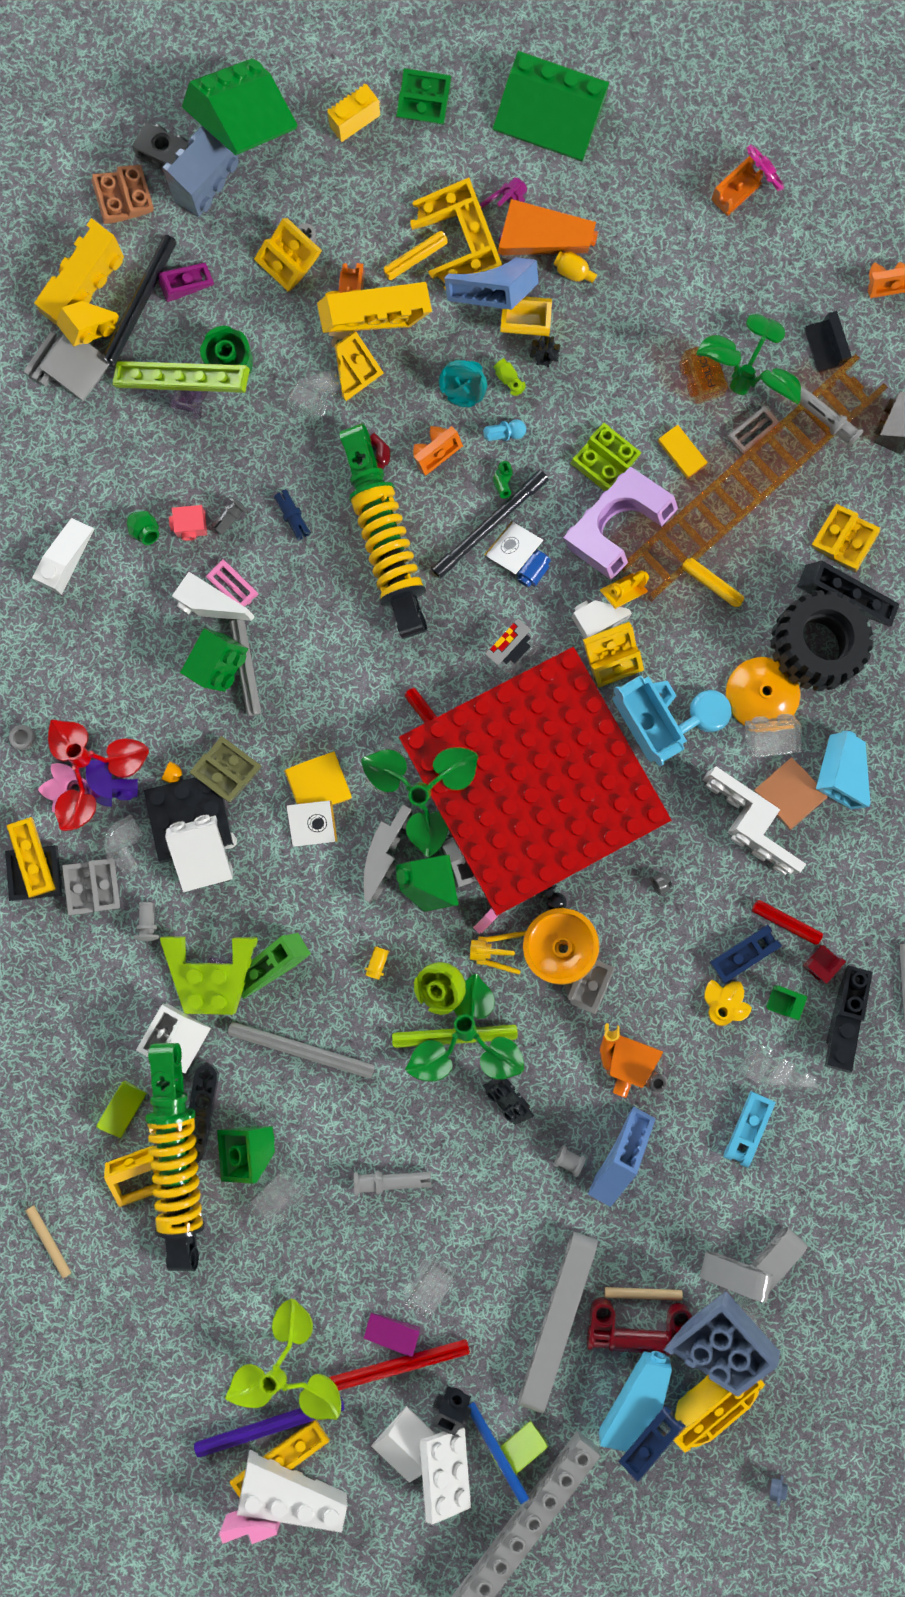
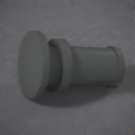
[211,496,248,536]

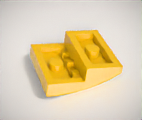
[254,218,322,292]
[812,504,881,573]
[583,622,644,688]
[284,751,352,805]

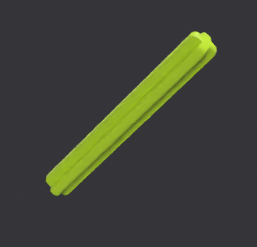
[392,1025,518,1048]

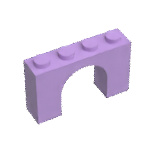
[563,467,678,580]

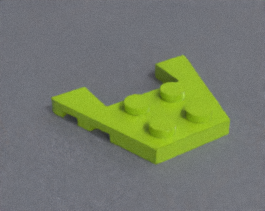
[160,936,258,1015]

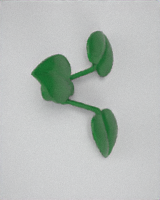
[696,314,801,405]
[361,747,478,857]
[405,973,524,1082]

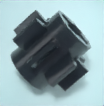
[530,336,561,367]

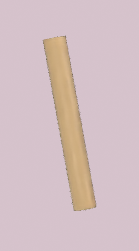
[25,1206,72,1279]
[604,1287,683,1301]

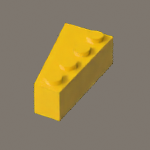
[34,218,124,325]

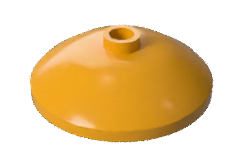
[725,657,800,731]
[523,908,599,985]

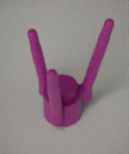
[479,177,528,241]

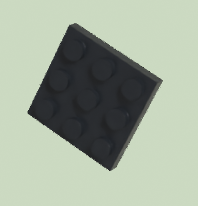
[144,777,234,863]

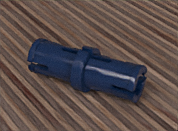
[274,489,311,540]

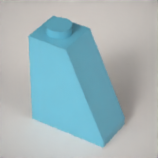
[816,731,870,809]

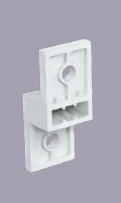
[702,766,806,876]

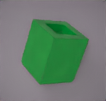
[766,985,808,1021]

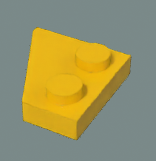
[335,331,384,401]

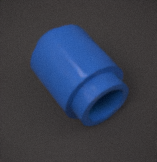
[516,549,551,588]

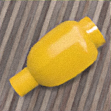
[553,251,597,284]

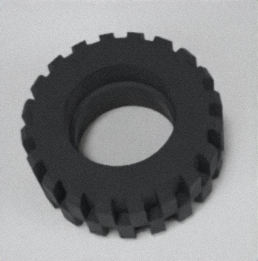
[770,590,874,691]

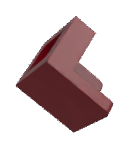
[802,945,846,984]

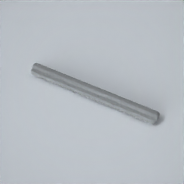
[228,1022,375,1078]

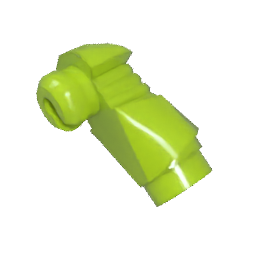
[493,358,526,396]

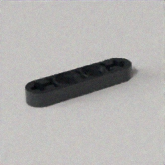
[189,1064,219,1163]

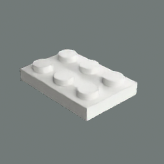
[419,1427,471,1524]

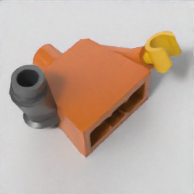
[599,1023,667,1098]

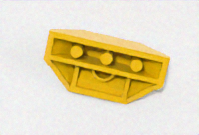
[674,1375,765,1453]

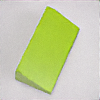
[96,1080,147,1138]
[491,1421,548,1474]

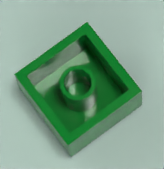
[180,628,249,692]

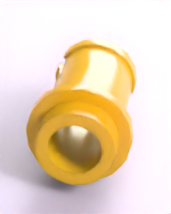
[364,946,390,980]

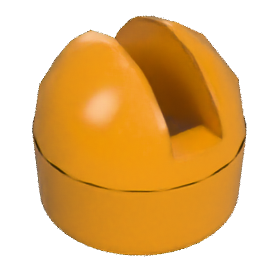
[162,761,182,783]

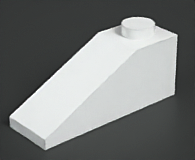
[32,518,94,595]
[172,572,255,621]

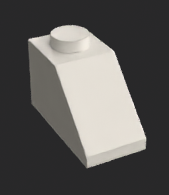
[572,600,632,639]

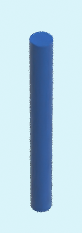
[468,1402,529,1505]

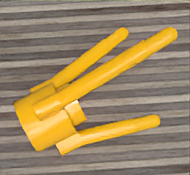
[470,931,526,974]

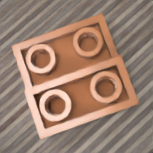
[91,165,154,224]
[754,757,827,830]

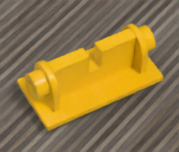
[600,571,649,609]

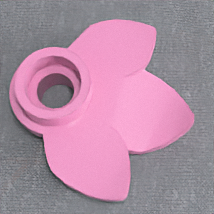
[38,763,88,813]

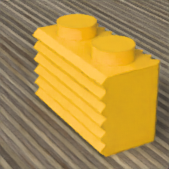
[327,84,380,142]

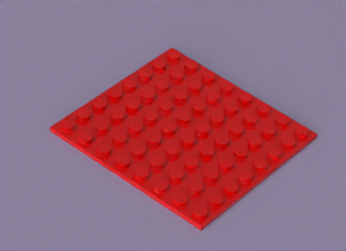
[398,646,672,916]

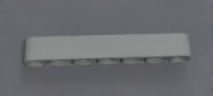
[518,1231,598,1414]

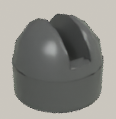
[650,873,672,895]

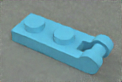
[723,1091,776,1168]

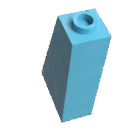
[599,1351,672,1452]

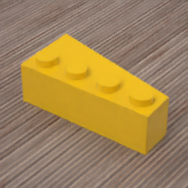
[317,282,432,333]

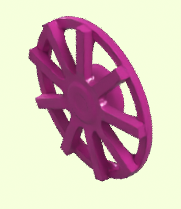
[746,144,784,191]

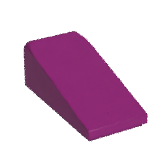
[158,262,214,302]
[363,1312,420,1357]

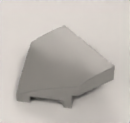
[563,960,615,1015]

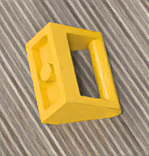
[500,296,552,336]
[104,1145,161,1207]

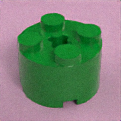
[200,326,253,374]

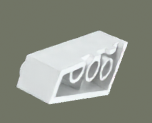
[237,1450,347,1532]

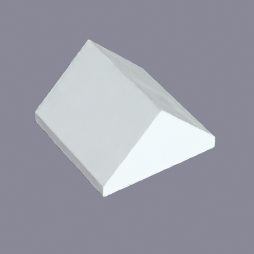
[371,1406,436,1483]

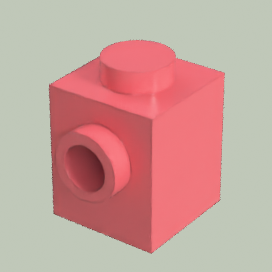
[169,505,207,541]

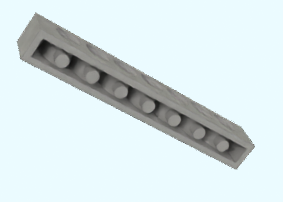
[451,1430,601,1597]

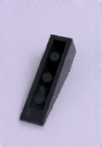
[797,561,900,627]

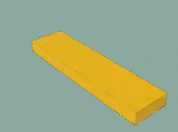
[229,1420,330,1498]

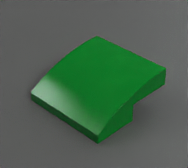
[396,68,452,125]

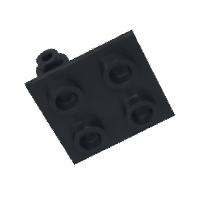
[483,1078,535,1125]

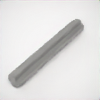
[230,619,261,716]

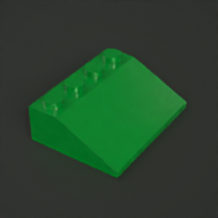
[493,51,609,162]
[181,58,298,156]

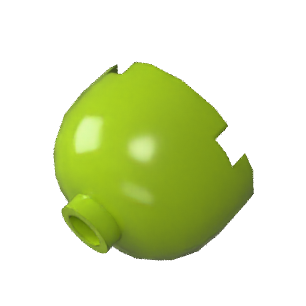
[414,962,466,1015]

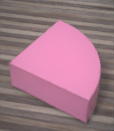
[473,908,499,934]

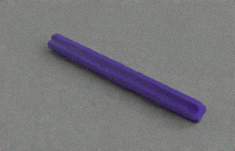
[194,1396,345,1458]

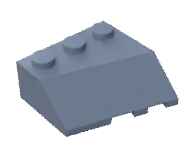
[162,126,239,217]
[664,1291,780,1397]

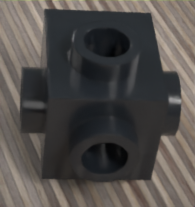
[431,1386,472,1436]

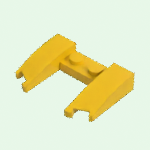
[410,177,502,290]

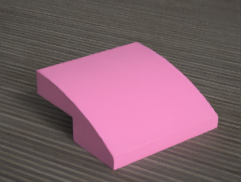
[219,1511,280,1544]

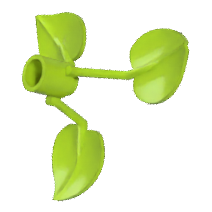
[225,1298,341,1420]

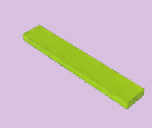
[112,361,250,393]

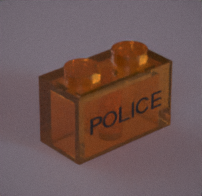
[679,346,728,404]

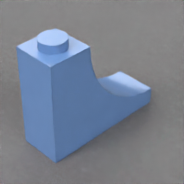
[444,257,539,310]
[588,1106,655,1207]

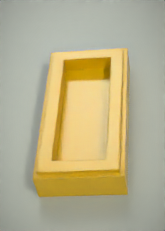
[657,425,708,479]

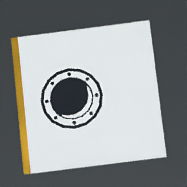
[484,521,543,574]
[287,800,337,847]

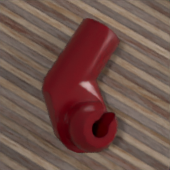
[370,433,391,469]

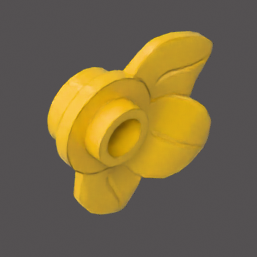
[704,980,752,1026]

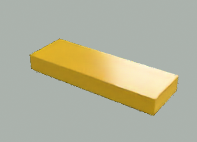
[6,817,55,898]

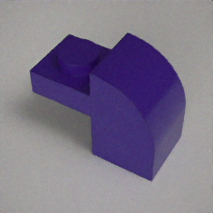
[86,760,138,807]

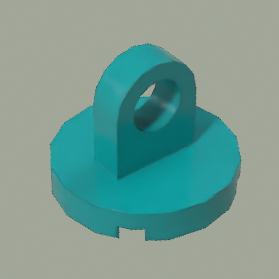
[438,360,488,407]

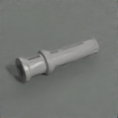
[799,387,864,448]
[354,1171,431,1196]

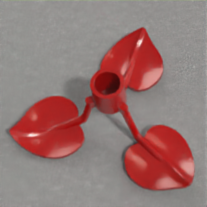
[48,719,149,831]

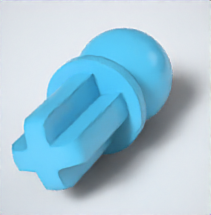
[483,419,526,441]

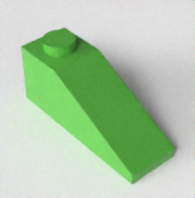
[241,933,311,999]

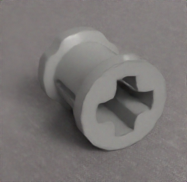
[553,1145,586,1178]

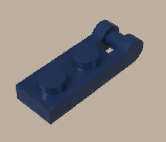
[709,924,782,984]
[618,1406,686,1482]

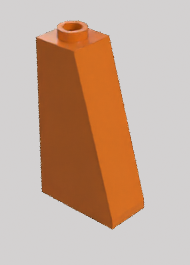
[498,199,598,255]

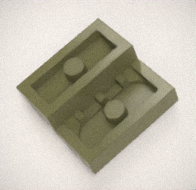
[189,736,262,803]

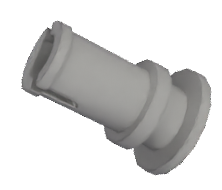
[134,902,160,941]

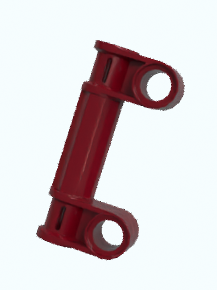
[587,1297,692,1355]

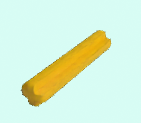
[383,231,448,280]
[682,558,745,607]

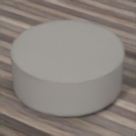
[9,725,36,750]

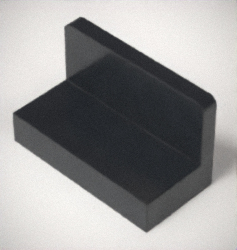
[804,311,852,372]

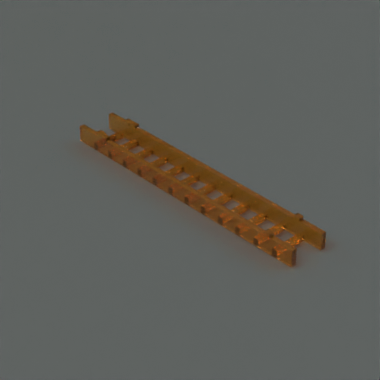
[622,354,888,603]

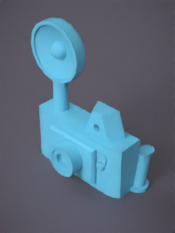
[612,676,732,766]

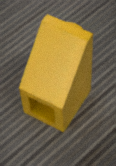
[57,301,119,346]

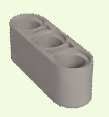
[750,1227,807,1293]
[699,1251,773,1302]

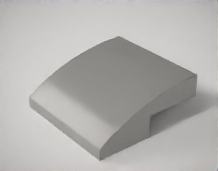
[39,335,110,401]
[62,858,120,916]

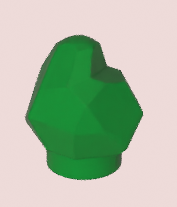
[127,511,159,545]

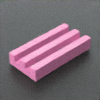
[206,559,259,607]

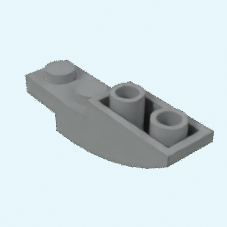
[363,805,412,903]

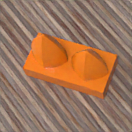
[868,262,905,298]
[413,426,463,476]

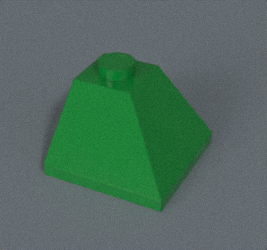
[395,855,458,912]
[217,1126,275,1184]

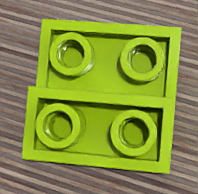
[570,422,642,491]

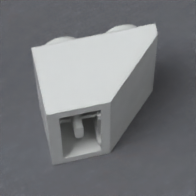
[136,1004,211,1073]

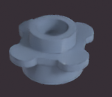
[770,1475,788,1507]

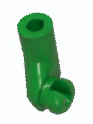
[493,461,513,499]

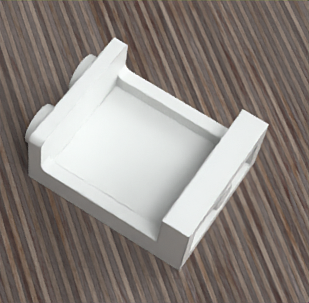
[165,815,233,892]

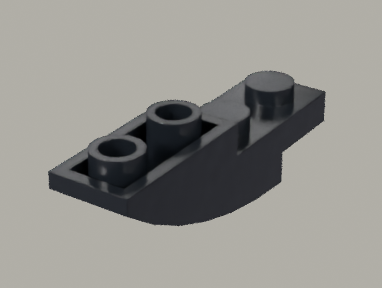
[824,965,873,1073]

